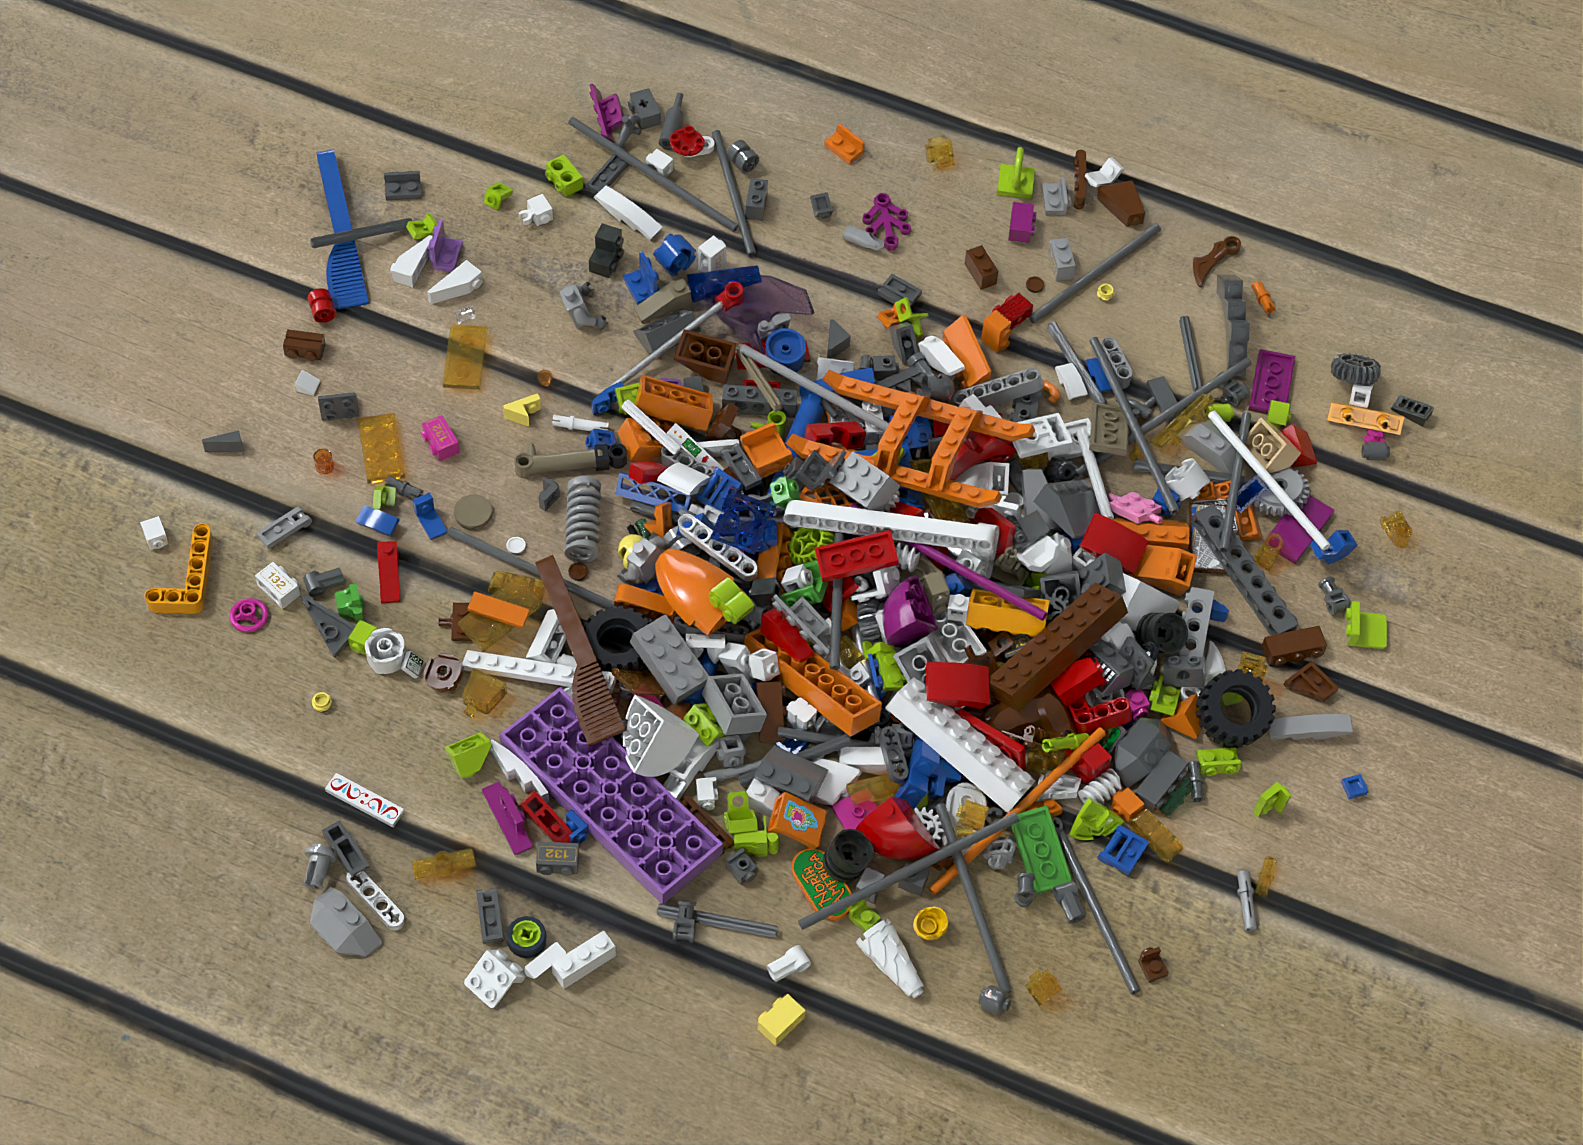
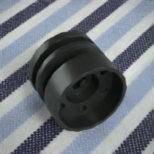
[1136,613,1188,653]
[823,829,874,883]

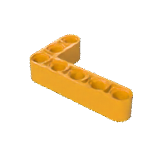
[145,523,213,614]

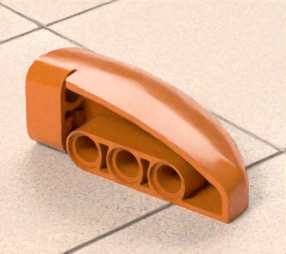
[655,548,747,636]

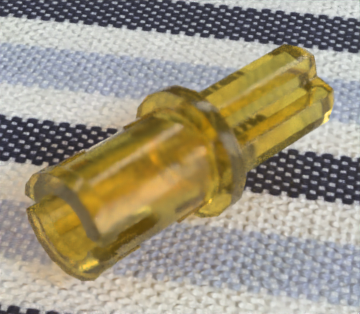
[1255,856,1277,897]

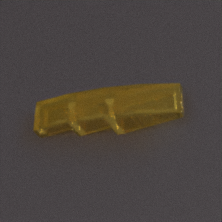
[846,772,902,805]

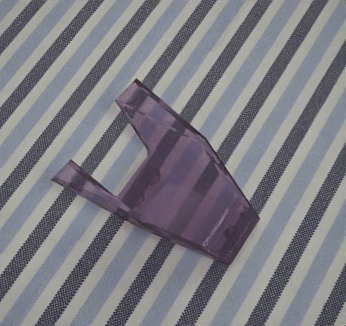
[699,272,815,354]

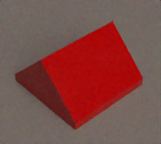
[1281,424,1317,468]

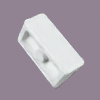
[524,942,566,979]

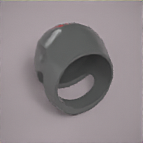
[921,372,955,403]

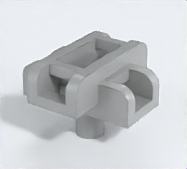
[983,836,1017,870]

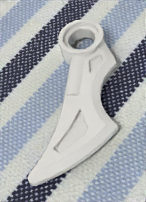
[1180,641,1226,701]

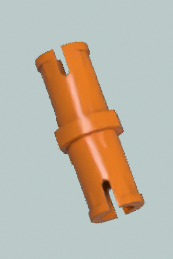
[1251,281,1276,314]

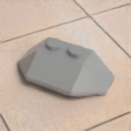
[1172,419,1236,474]
[310,887,383,957]

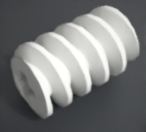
[893,541,920,572]
[1078,768,1122,805]

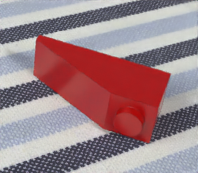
[377,541,400,603]
[760,608,815,663]
[517,791,573,843]

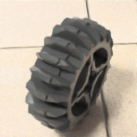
[1331,353,1381,385]
[857,598,883,646]

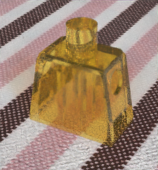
[462,668,507,718]

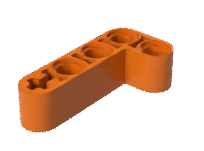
[614,584,679,624]

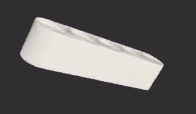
[678,514,758,581]

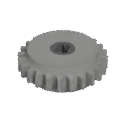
[1249,467,1309,517]

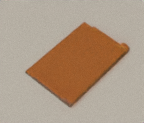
[612,668,667,695]

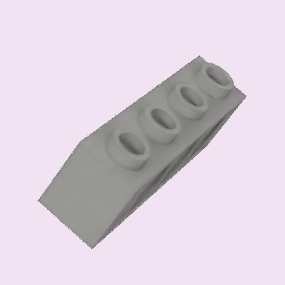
[1175,587,1214,657]

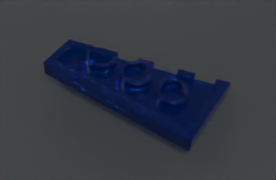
[687,265,762,303]

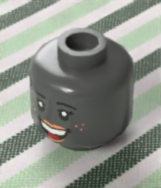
[979,985,1011,1016]

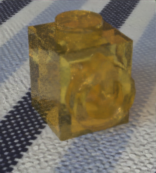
[1025,969,1062,1006]

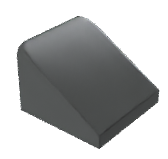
[683,376,704,392]

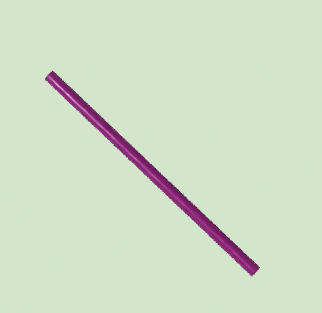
[850,503,1047,621]

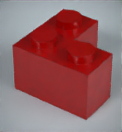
[1063,743,1112,786]

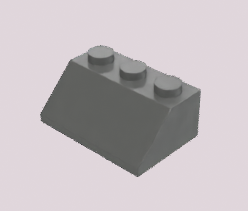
[633,309,701,353]
[755,745,829,804]

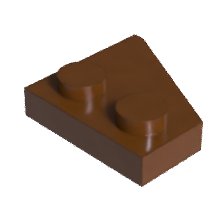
[1284,661,1339,702]

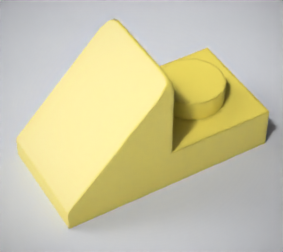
[503,393,541,426]

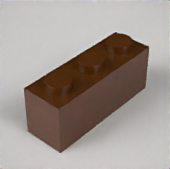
[1261,626,1327,666]
[756,681,787,743]

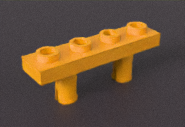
[1327,402,1404,435]

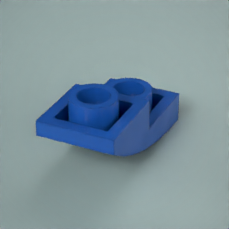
[1086,358,1112,392]
[592,381,624,415]
[355,505,400,537]
[1187,599,1229,622]

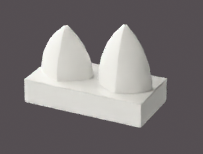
[686,634,725,664]

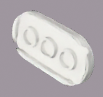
[941,783,987,858]

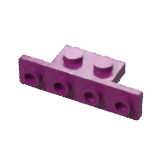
[589,83,624,143]
[482,782,533,855]

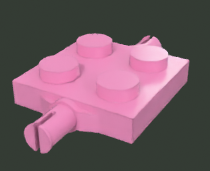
[1107,492,1163,525]

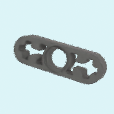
[878,726,909,783]

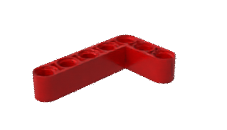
[1067,696,1133,736]

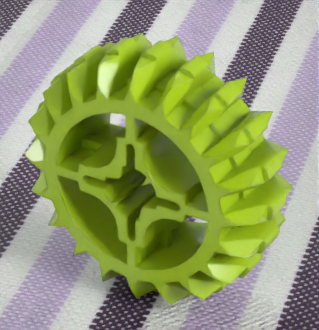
[788,527,835,566]

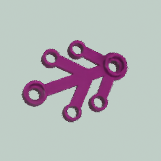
[862,193,911,251]

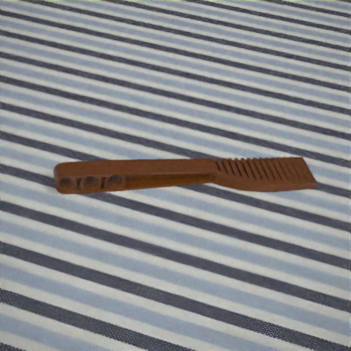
[535,555,626,747]

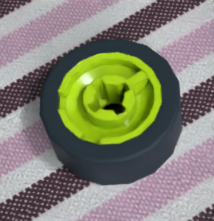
[507,916,547,958]

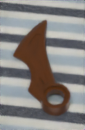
[1193,236,1241,287]

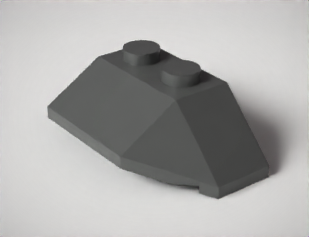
[1114,718,1172,789]

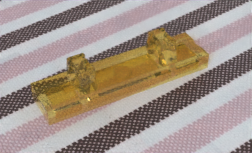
[1150,394,1215,448]

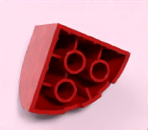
[855,797,940,861]

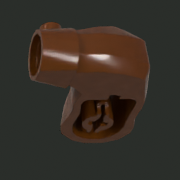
[980,687,1078,754]

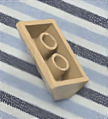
[1246,417,1301,474]

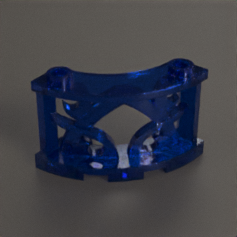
[710,486,776,555]

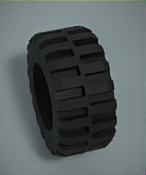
[583,606,650,683]
[1196,669,1276,748]

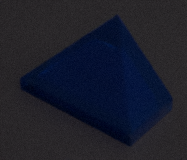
[1236,474,1269,513]

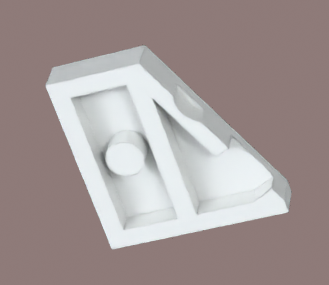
[1035,769,1081,802]

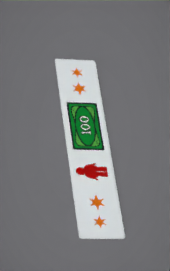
[667,423,724,470]

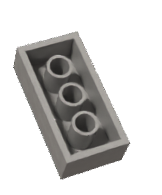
[630,614,709,705]

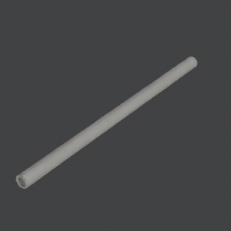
[740,344,889,432]

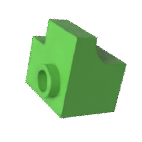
[335,583,365,624]

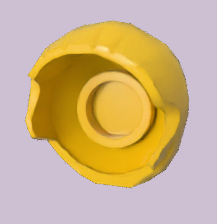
[913,907,949,940]

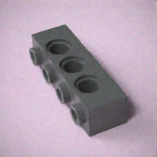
[722,384,797,418]

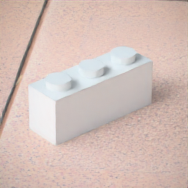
[526,609,566,664]
[551,931,616,989]

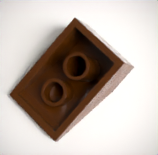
[674,329,737,384]

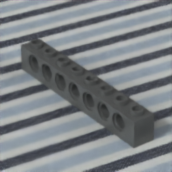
[1191,504,1298,635]

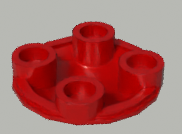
[670,125,705,156]

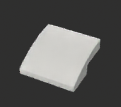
[657,462,710,496]

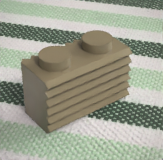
[924,571,950,613]

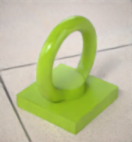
[997,147,1035,199]

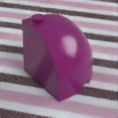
[882,576,938,647]

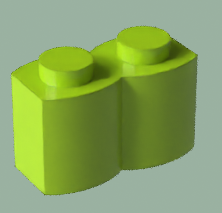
[708,577,754,624]

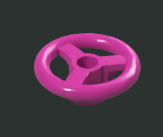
[229,598,269,632]

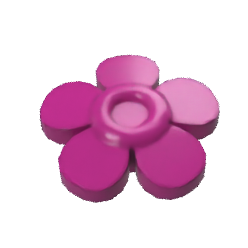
[1364,429,1385,443]

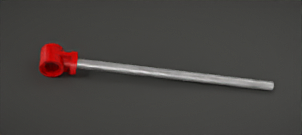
[607,282,744,388]

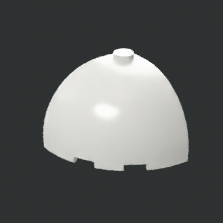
[1120,573,1180,631]
[623,695,699,777]

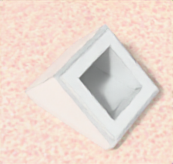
[295,370,321,396]

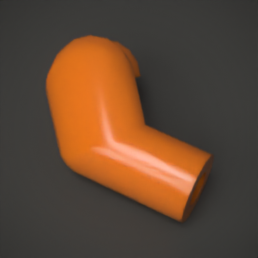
[1042,380,1061,404]

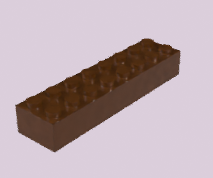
[989,583,1128,712]

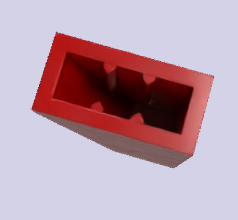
[1050,658,1106,707]

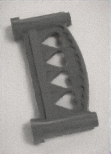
[835,352,937,430]

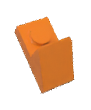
[644,502,672,538]

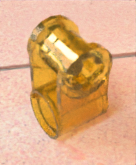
[1380,511,1412,548]
[1254,533,1284,571]

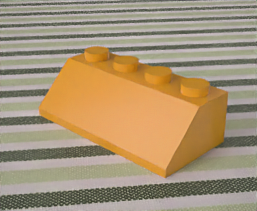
[966,589,1050,637]

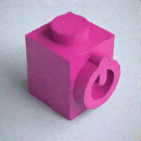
[1124,689,1150,721]

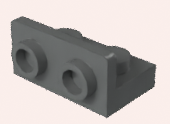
[384,171,421,201]

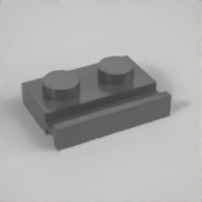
[877,274,922,306]

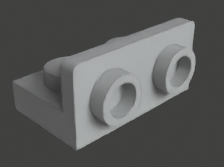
[1042,177,1071,215]

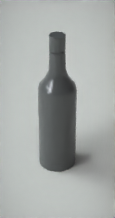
[659,93,684,150]

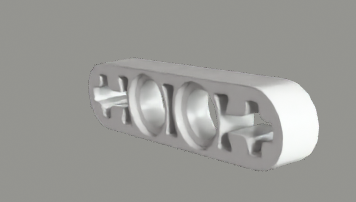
[346,871,405,931]

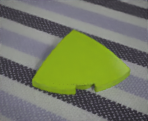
[1069,797,1124,840]

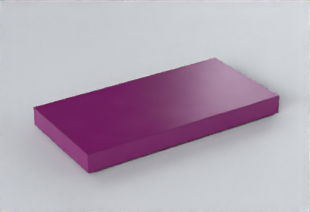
[1248,349,1296,414]
[1263,495,1335,564]

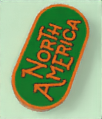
[792,849,852,921]

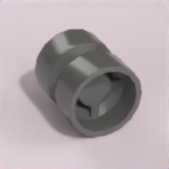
[727,140,759,173]

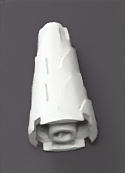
[856,919,924,998]

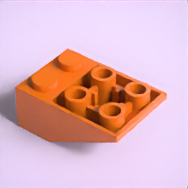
[617,418,683,461]
[1128,545,1197,597]

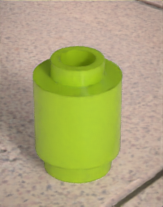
[1206,404,1234,422]

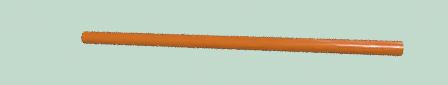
[928,727,1106,895]

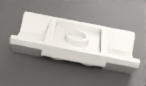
[1012,514,1060,572]

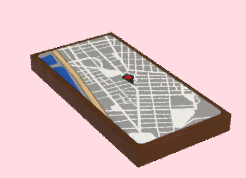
[1189,503,1227,574]

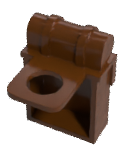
[706,402,742,441]

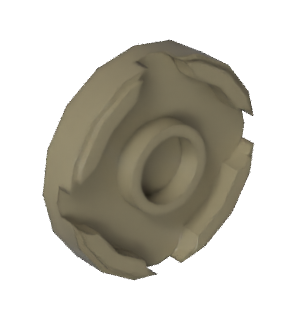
[454,495,492,530]

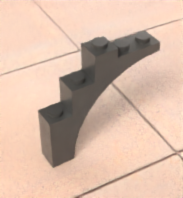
[1216,275,1250,376]

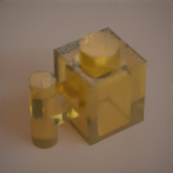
[955,799,989,837]

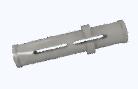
[1237,870,1257,932]

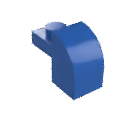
[1310,530,1358,564]
[928,759,962,799]

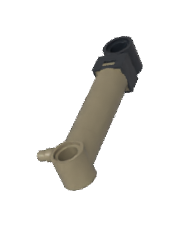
[514,443,627,478]

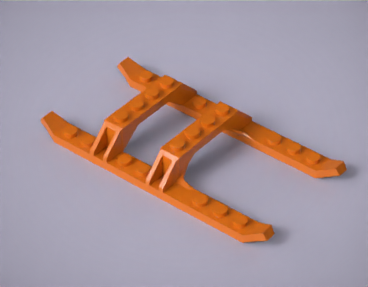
[786,369,1035,508]

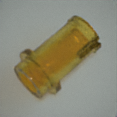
[1129,440,1149,461]

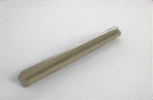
[736,343,783,411]

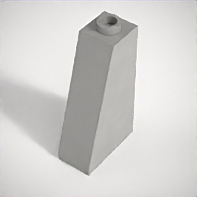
[1021,468,1065,535]

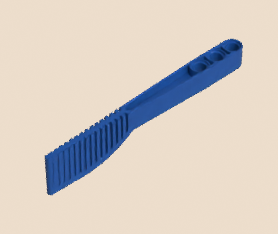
[316,149,369,310]

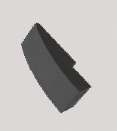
[322,820,370,877]

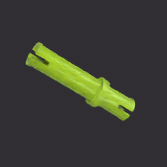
[1041,733,1089,752]

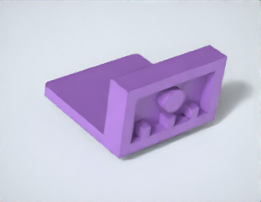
[428,220,463,272]

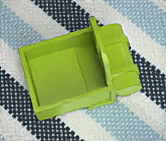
[724,791,758,833]
[734,815,779,857]

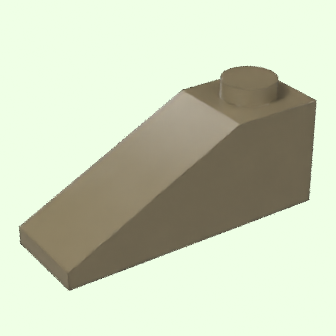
[634,279,691,323]

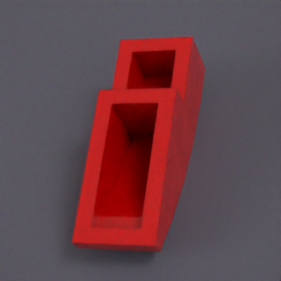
[628,461,668,487]

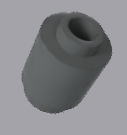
[1361,442,1390,461]

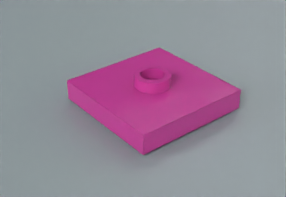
[831,788,877,830]

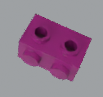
[1008,202,1037,243]

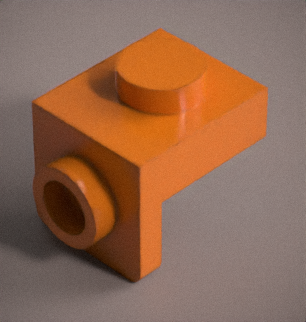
[877,301,906,329]

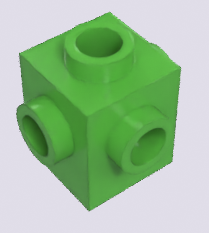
[770,476,801,509]

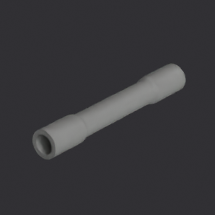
[703,760,762,782]

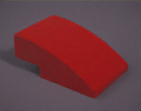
[1080,513,1149,575]
[926,662,990,709]

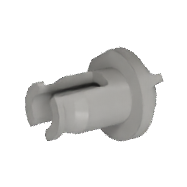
[303,844,337,889]

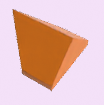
[1161,693,1202,739]

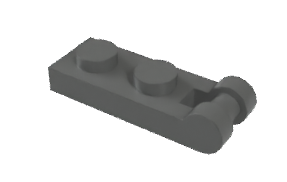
[720,443,762,491]
[476,887,504,944]

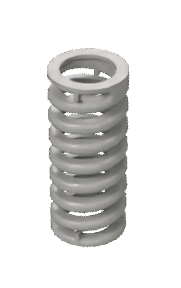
[565,476,601,563]

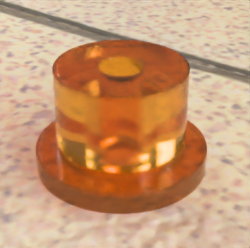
[537,370,552,386]

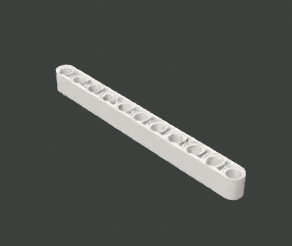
[783,500,996,552]

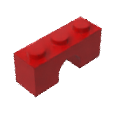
[804,421,866,449]

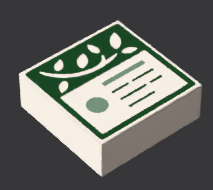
[401,651,424,678]

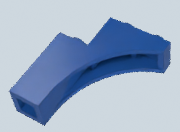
[895,735,940,810]

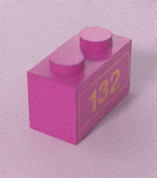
[421,415,460,461]

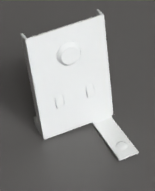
[817,354,854,380]

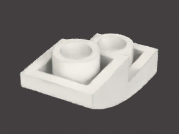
[1055,363,1087,400]

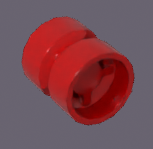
[307,288,337,323]

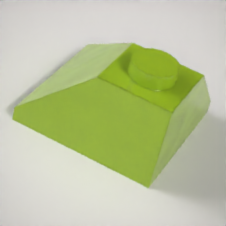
[444,732,492,778]

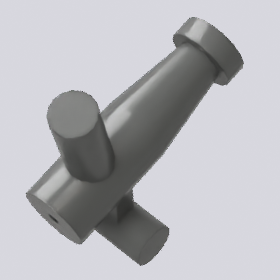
[615,115,642,150]
[1116,393,1156,420]

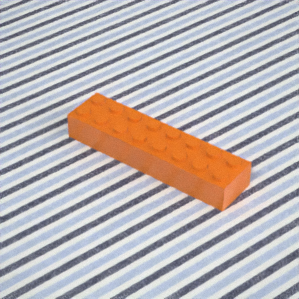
[744,628,882,737]

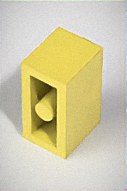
[758,994,806,1046]

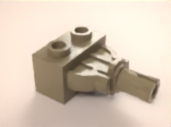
[989,547,1030,587]

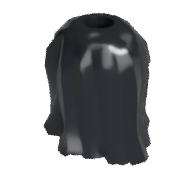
[1043,457,1077,483]

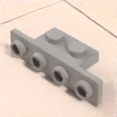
[771,595,830,656]

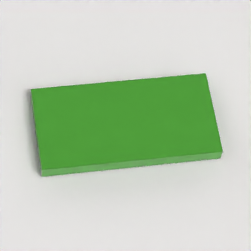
[1011,805,1072,894]

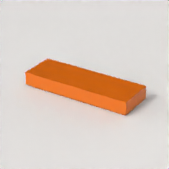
[467,591,530,629]

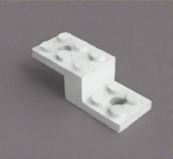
[1013,413,1098,460]

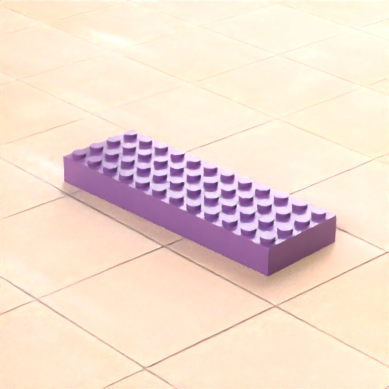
[500,687,723,904]

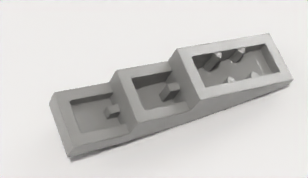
[1270,714,1353,741]

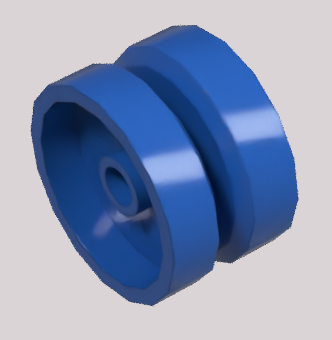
[765,328,806,376]

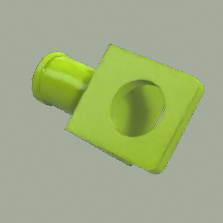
[895,297,929,338]

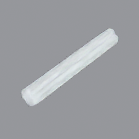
[622,400,681,455]

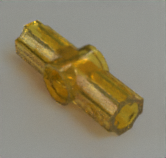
[411,848,476,880]

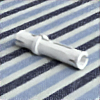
[552,414,609,431]

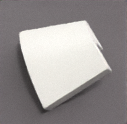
[811,758,862,805]

